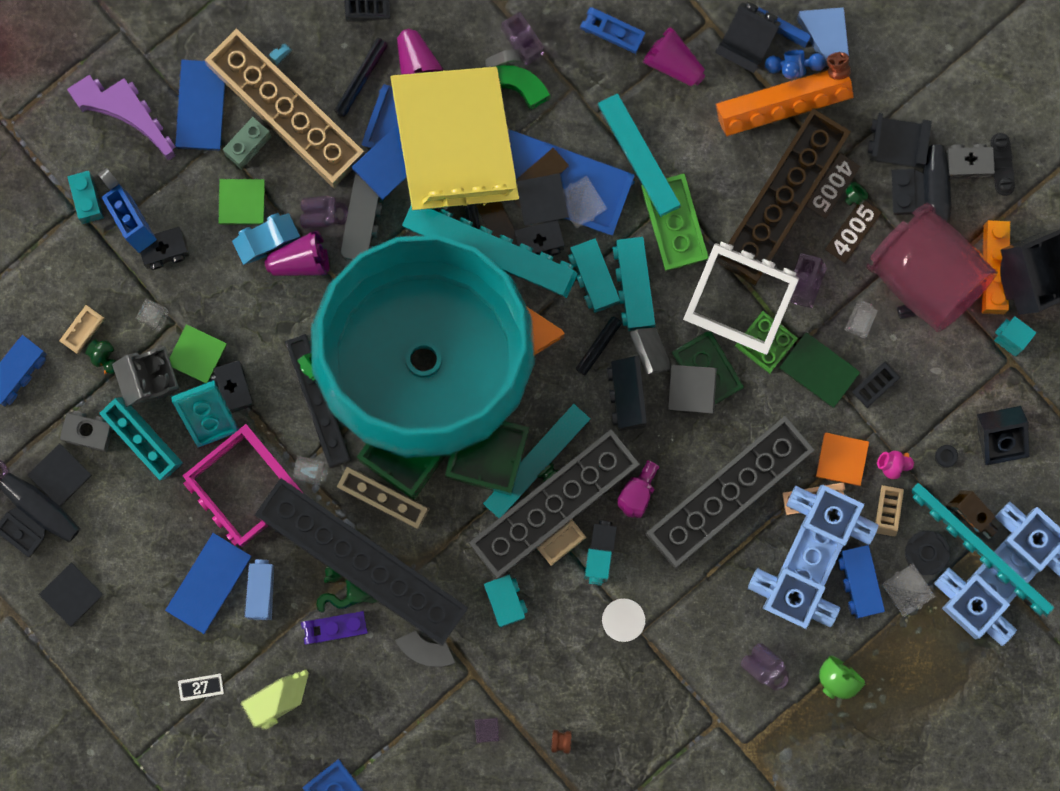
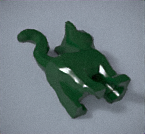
[316,566,378,613]

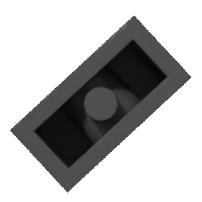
[60,411,113,452]

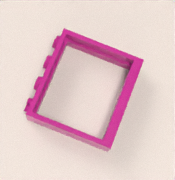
[183,424,303,547]

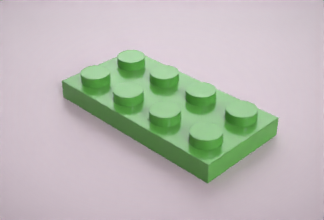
[641,174,709,271]

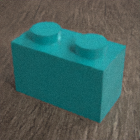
[67,171,104,224]
[994,316,1037,357]
[584,549,612,585]
[484,575,528,628]

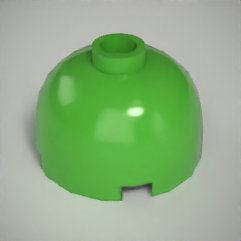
[819,655,865,699]

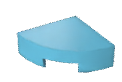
[269,44,291,66]

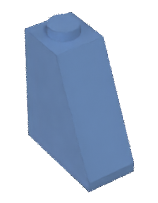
[797,8,849,67]
[245,560,274,620]

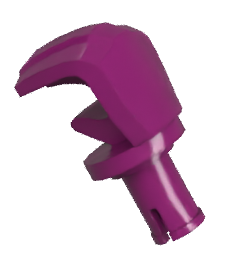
[618,460,660,518]

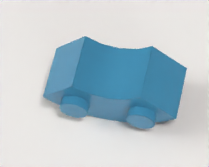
[232,213,300,265]

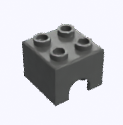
[112,346,179,407]

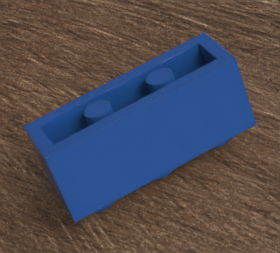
[101,184,157,253]
[0,335,47,407]
[837,545,885,619]

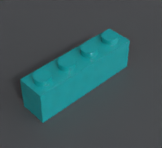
[612,237,655,331]
[99,397,183,480]

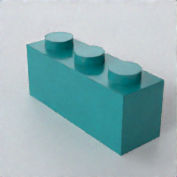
[568,238,620,313]

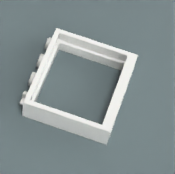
[683,241,800,355]

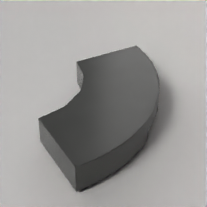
[395,631,455,667]

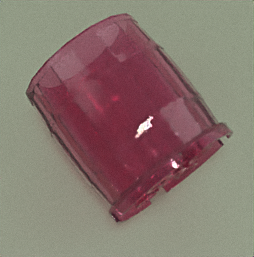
[866,203,998,332]

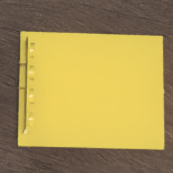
[391,67,519,210]

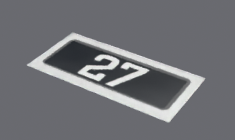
[178,674,224,701]

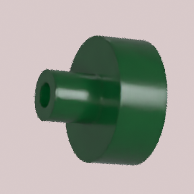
[845,182,868,206]

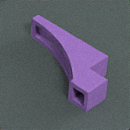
[67,75,176,160]

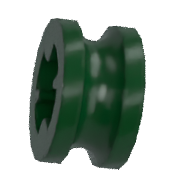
[537,463,559,483]

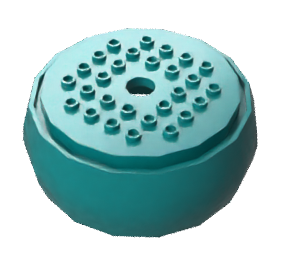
[311,235,535,457]

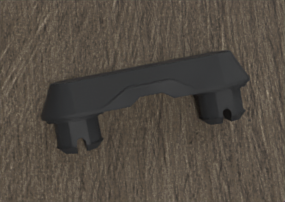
[990,133,1015,196]

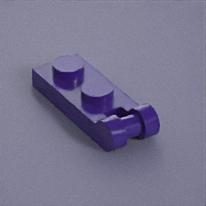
[301,611,368,645]

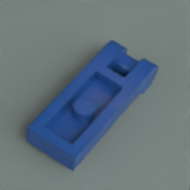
[580,7,646,54]

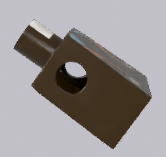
[946,490,998,539]

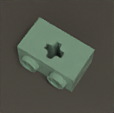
[223,117,271,169]

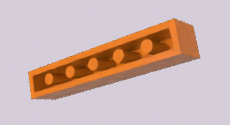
[716,70,854,136]

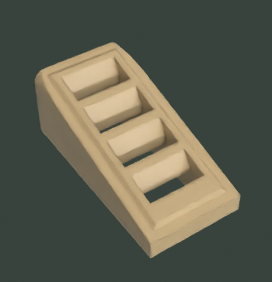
[875,485,904,536]

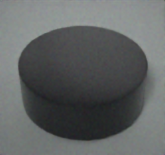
[935,445,958,468]

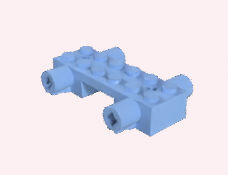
[748,485,879,629]
[934,501,1060,646]

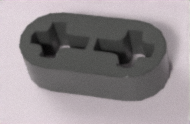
[485,49,521,67]
[97,167,119,190]

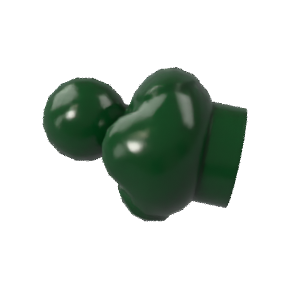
[85,339,116,374]

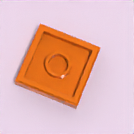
[816,433,869,486]

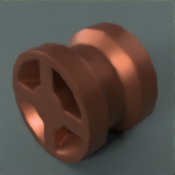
[827,52,851,80]
[551,730,571,754]

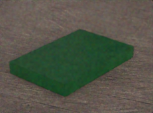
[671,331,744,405]
[779,332,860,408]

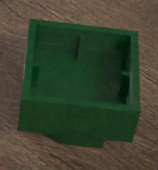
[445,421,529,496]
[357,443,447,500]

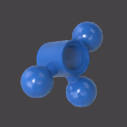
[765,50,826,79]

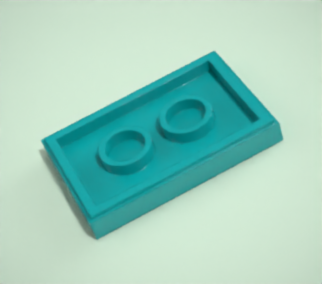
[171,381,239,448]

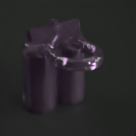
[300,196,348,229]
[741,643,789,691]

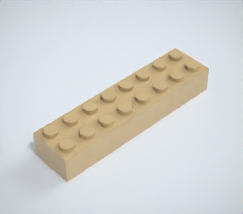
[205,29,365,188]

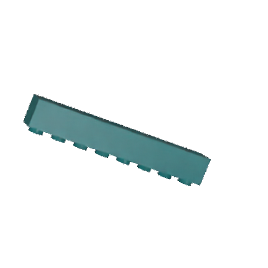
[402,205,578,298]

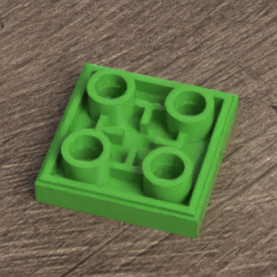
[219,179,265,225]
[735,311,798,374]
[169,324,227,384]

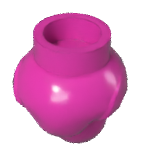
[877,451,914,479]

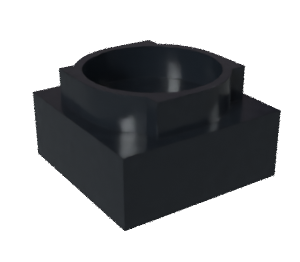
[1000,229,1060,315]

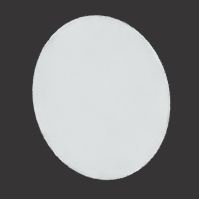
[602,599,645,642]

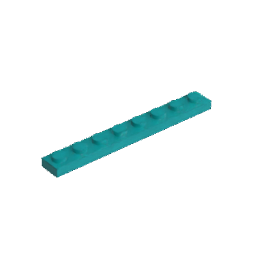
[912,483,1054,617]

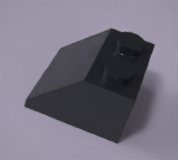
[977,406,1030,465]

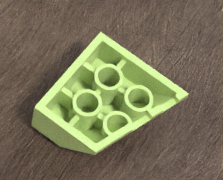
[241,669,309,729]

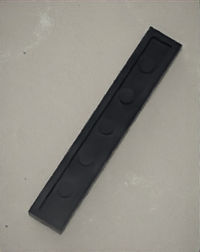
[285,334,351,468]

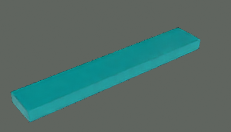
[598,93,680,217]
[483,404,590,518]

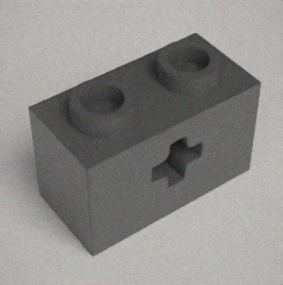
[946,144,994,179]

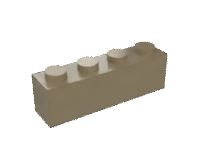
[337,467,430,529]

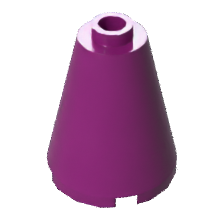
[643,27,706,86]
[397,29,444,75]
[265,231,330,276]

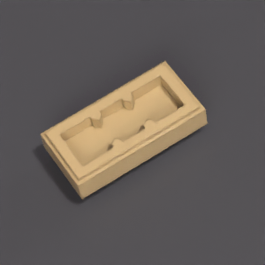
[59,305,105,355]
[537,520,587,566]

